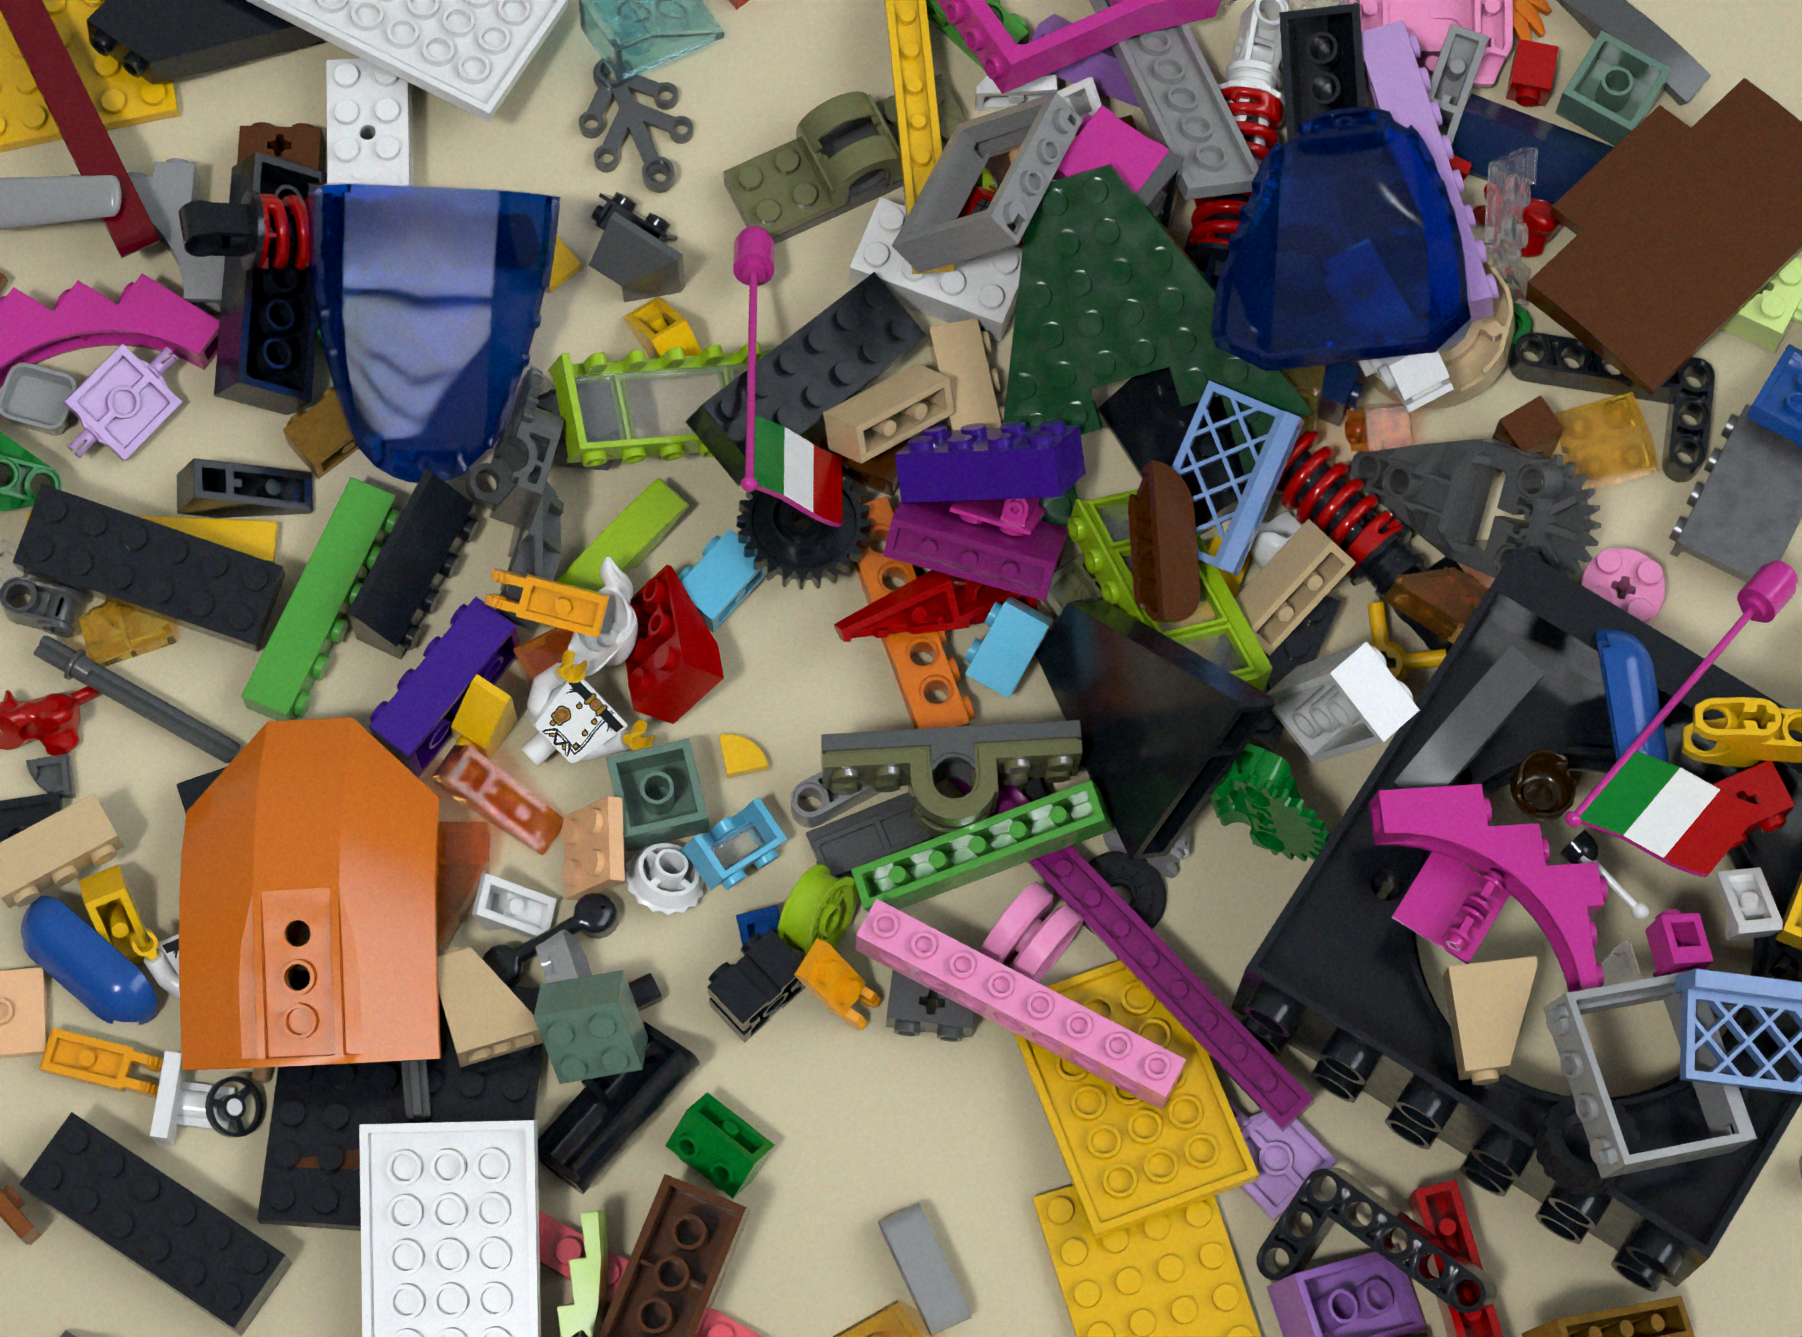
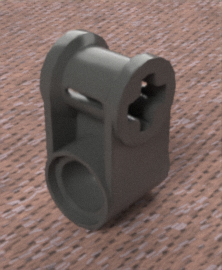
[0,577,86,638]

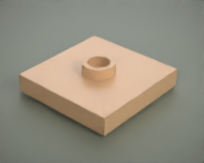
[0,967,48,1058]

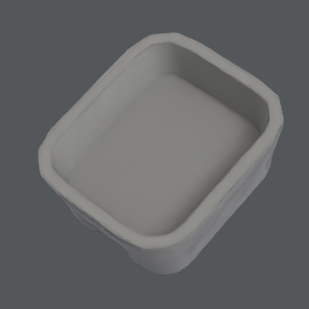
[0,363,77,436]
[536,929,592,983]

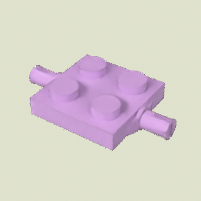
[63,344,182,461]
[1228,1100,1337,1222]

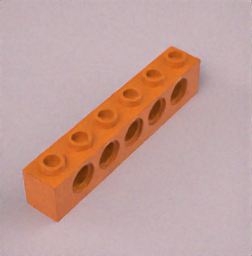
[853,496,975,729]

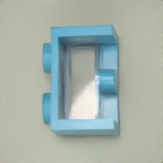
[680,797,787,891]

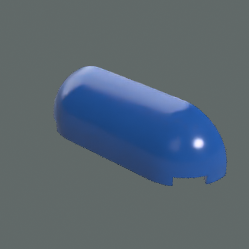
[1595,629,1669,762]
[21,896,158,1025]

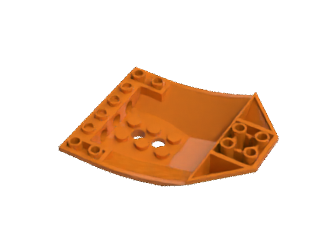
[179,717,441,1071]

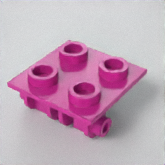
[950,498,1046,536]
[1392,852,1511,964]

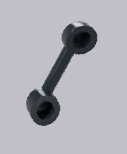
[482,893,619,987]

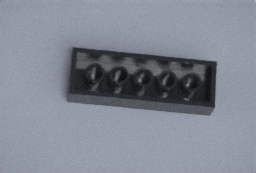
[214,152,327,415]
[686,272,926,486]
[12,484,285,652]
[19,1112,292,1337]

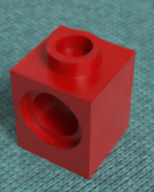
[1506,39,1559,107]

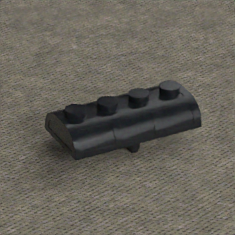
[538,1021,700,1194]

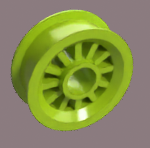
[777,864,858,956]

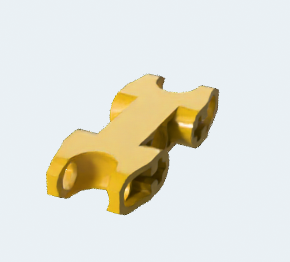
[1682,697,1802,767]

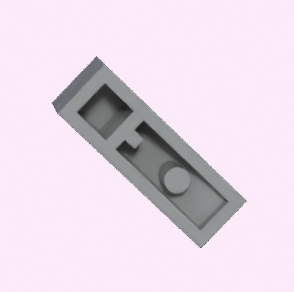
[1427,24,1489,145]

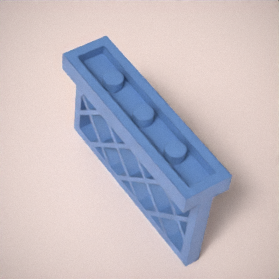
[1171,380,1305,577]
[1675,969,1802,1095]

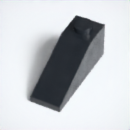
[176,458,313,518]

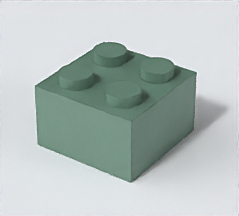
[1555,30,1672,146]
[606,738,710,851]
[534,970,648,1084]

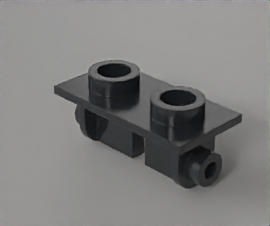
[591,191,678,242]

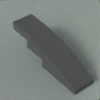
[1556,0,1711,106]
[1393,645,1545,789]

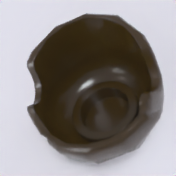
[1510,749,1578,822]

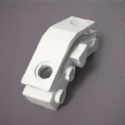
[1322,240,1454,413]

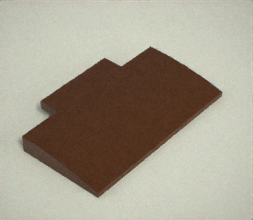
[1526,77,1802,396]

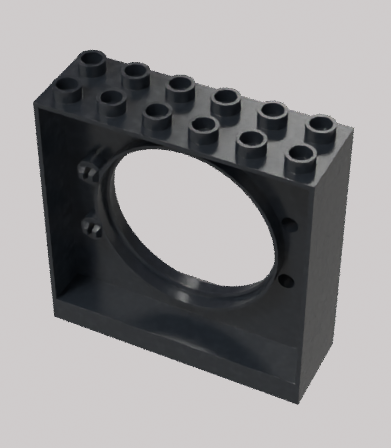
[1231,546,1802,1292]

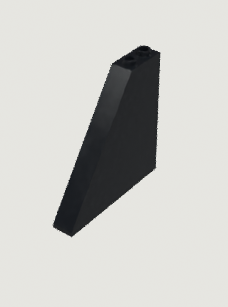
[87,0,325,85]
[1035,600,1276,860]

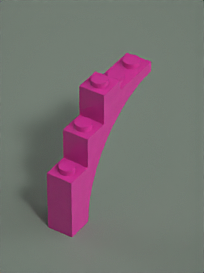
[0,273,220,388]
[1369,784,1607,992]

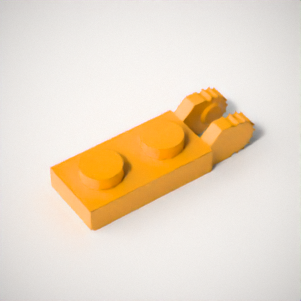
[484,568,609,638]
[794,938,882,1031]
[39,1028,163,1098]

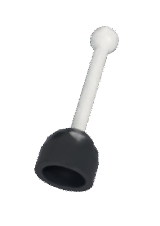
[1559,829,1649,920]

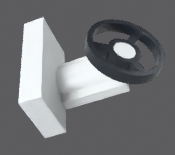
[150,1051,264,1147]

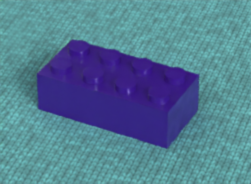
[895,420,1086,503]
[369,597,522,778]

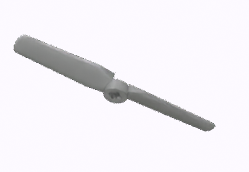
[0,175,122,229]

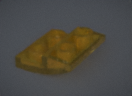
[1554,392,1659,490]

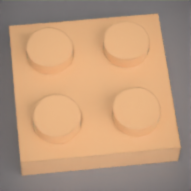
[561,796,625,901]

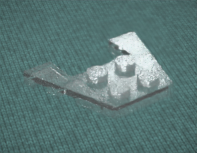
[1484,147,1538,305]

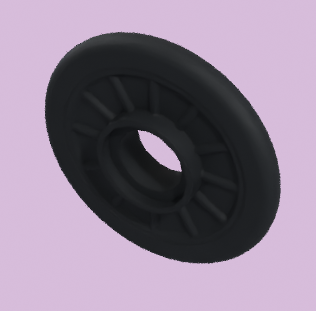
[1083,851,1166,934]

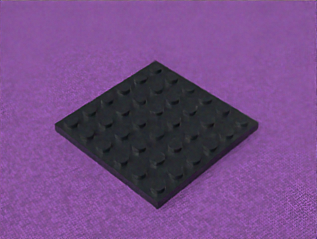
[257,970,544,1231]

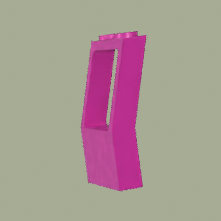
[936,0,1221,94]

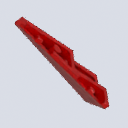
[834,570,1038,642]

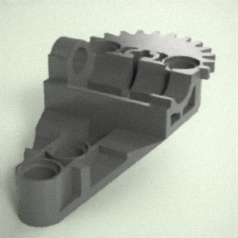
[465,367,564,631]
[1350,439,1601,578]

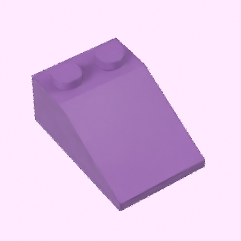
[1266,1245,1426,1337]

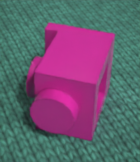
[1645,910,1714,977]

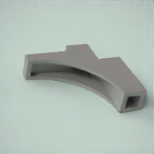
[71,158,225,315]

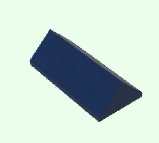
[1451,94,1614,204]

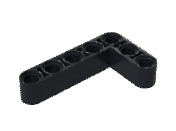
[1509,332,1715,483]
[1256,1167,1497,1313]

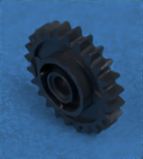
[736,478,871,590]

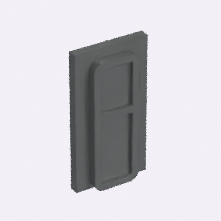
[806,792,936,879]

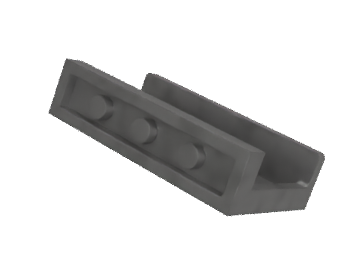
[1669,404,1802,583]

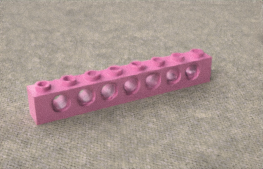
[855,899,1186,1110]

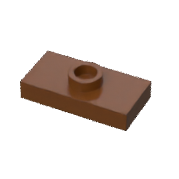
[0,1184,42,1245]

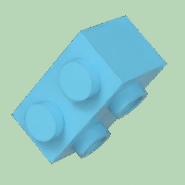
[678,529,768,633]
[964,595,1053,699]

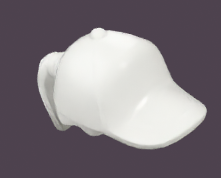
[567,556,638,676]

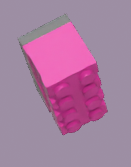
[1051,105,1184,231]

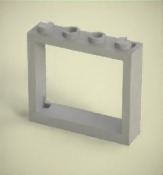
[892,92,1083,273]
[1543,972,1757,1179]

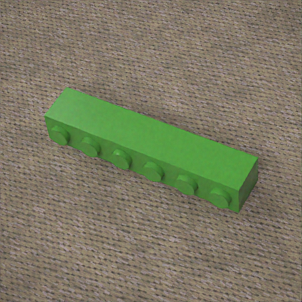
[241,477,402,721]
[851,780,1114,913]

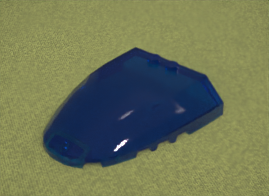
[1211,107,1471,371]
[308,182,560,483]

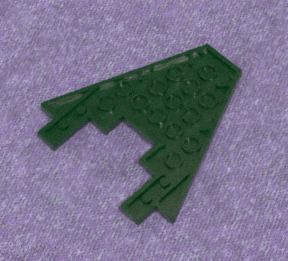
[1003,163,1312,526]

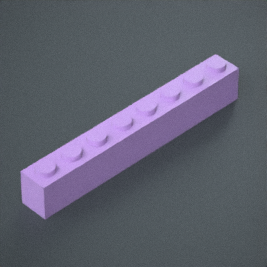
[1363,20,1499,328]

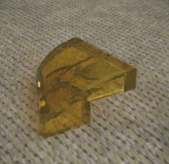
[79,601,177,667]

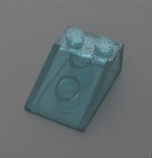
[579,0,724,82]

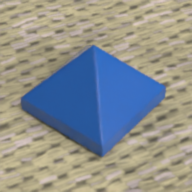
[736,905,780,947]

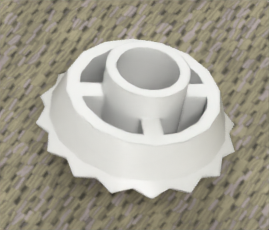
[625,843,705,915]

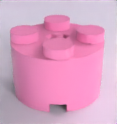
[1579,548,1665,626]

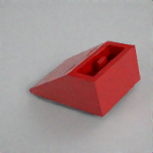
[625,565,724,724]

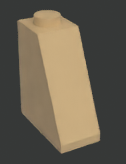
[437,947,544,1068]
[1442,956,1538,1085]

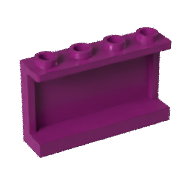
[883,501,1068,601]

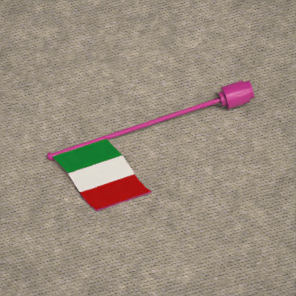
[733,226,842,527]
[1565,561,1798,877]

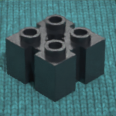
[707,929,806,1043]

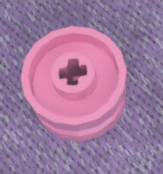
[979,881,1084,983]

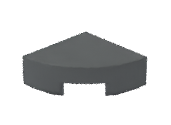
[26,754,76,798]

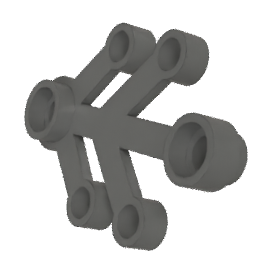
[579,55,693,193]

